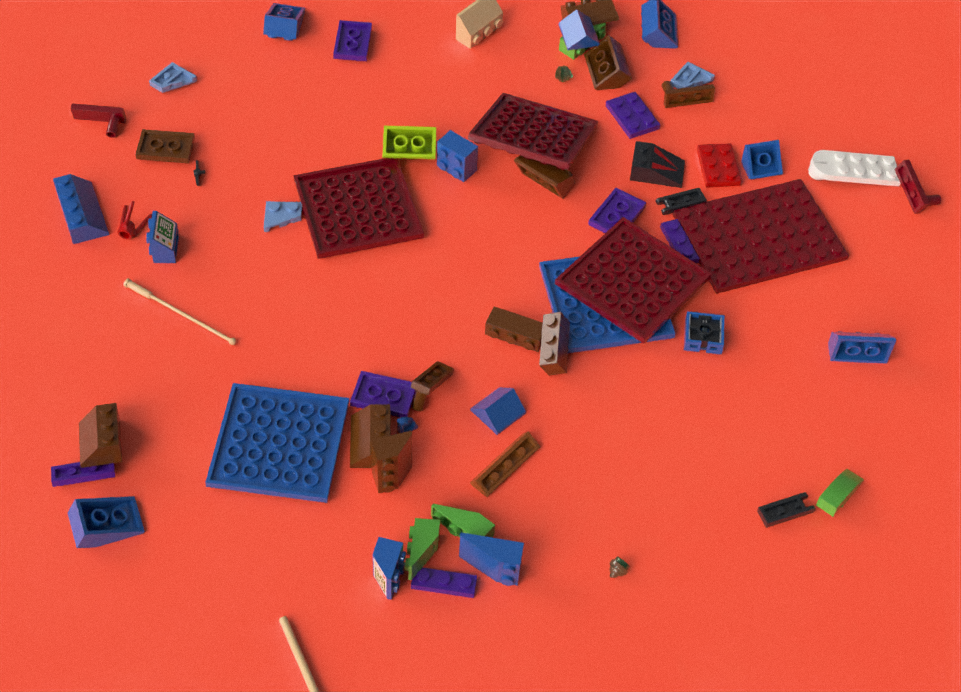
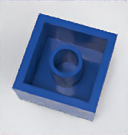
[437,130,478,182]

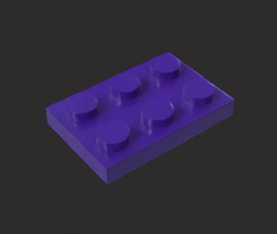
[333,20,372,61]
[605,92,660,139]
[588,188,646,233]
[350,371,417,418]

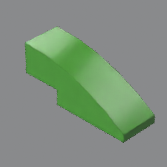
[816,469,864,517]

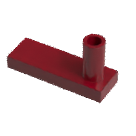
[70,103,126,138]
[894,159,941,214]

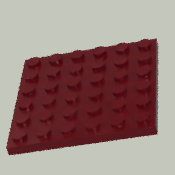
[468,93,598,170]
[293,158,424,259]
[555,217,712,344]

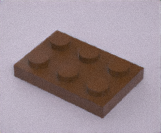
[135,129,195,163]

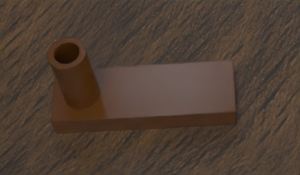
[661,81,715,108]
[411,361,454,411]

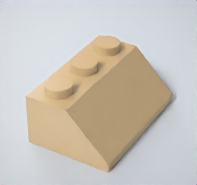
[456,0,503,49]

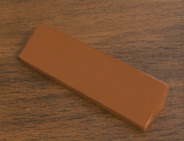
[470,431,541,497]

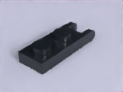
[655,188,707,215]
[757,492,816,528]

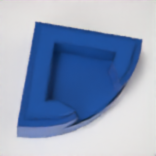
[397,417,418,433]

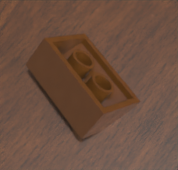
[560,0,619,25]
[584,35,632,90]
[514,155,575,199]
[79,403,122,468]
[350,404,391,468]
[371,431,412,493]

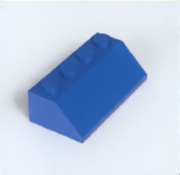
[53,174,109,244]

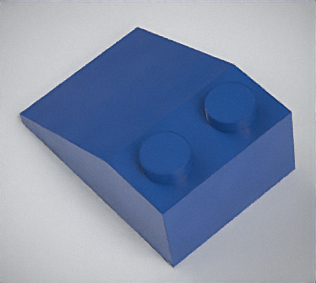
[263,3,306,41]
[67,496,145,548]
[459,532,524,586]

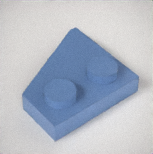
[149,62,197,93]
[671,62,715,89]
[263,201,302,232]

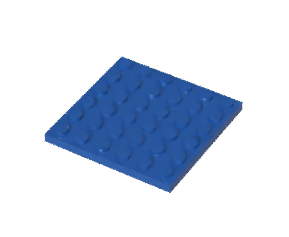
[539,257,676,353]
[205,383,349,503]

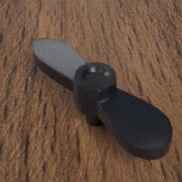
[193,160,205,186]

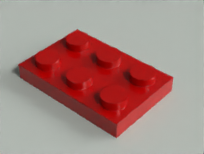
[697,143,741,188]

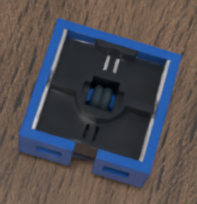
[684,311,725,355]

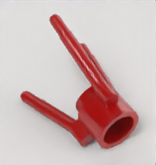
[117,201,152,239]

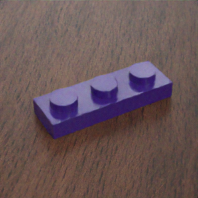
[660,219,699,263]
[51,462,116,487]
[411,567,477,598]

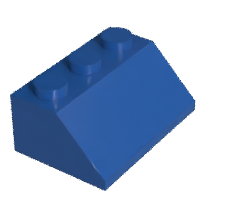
[641,0,678,49]
[828,331,896,364]

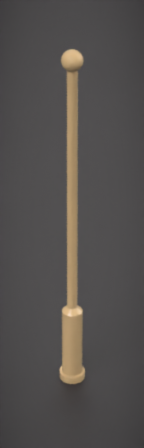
[124,278,236,345]

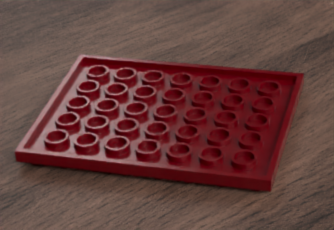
[672,179,849,294]

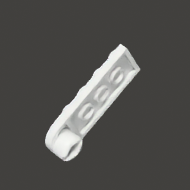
[808,150,901,187]

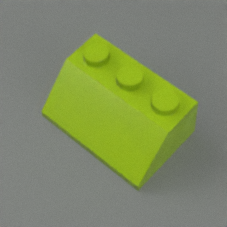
[382,125,436,159]

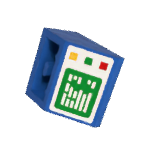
[146,211,179,263]
[372,537,406,600]

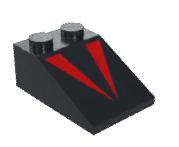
[630,141,685,188]

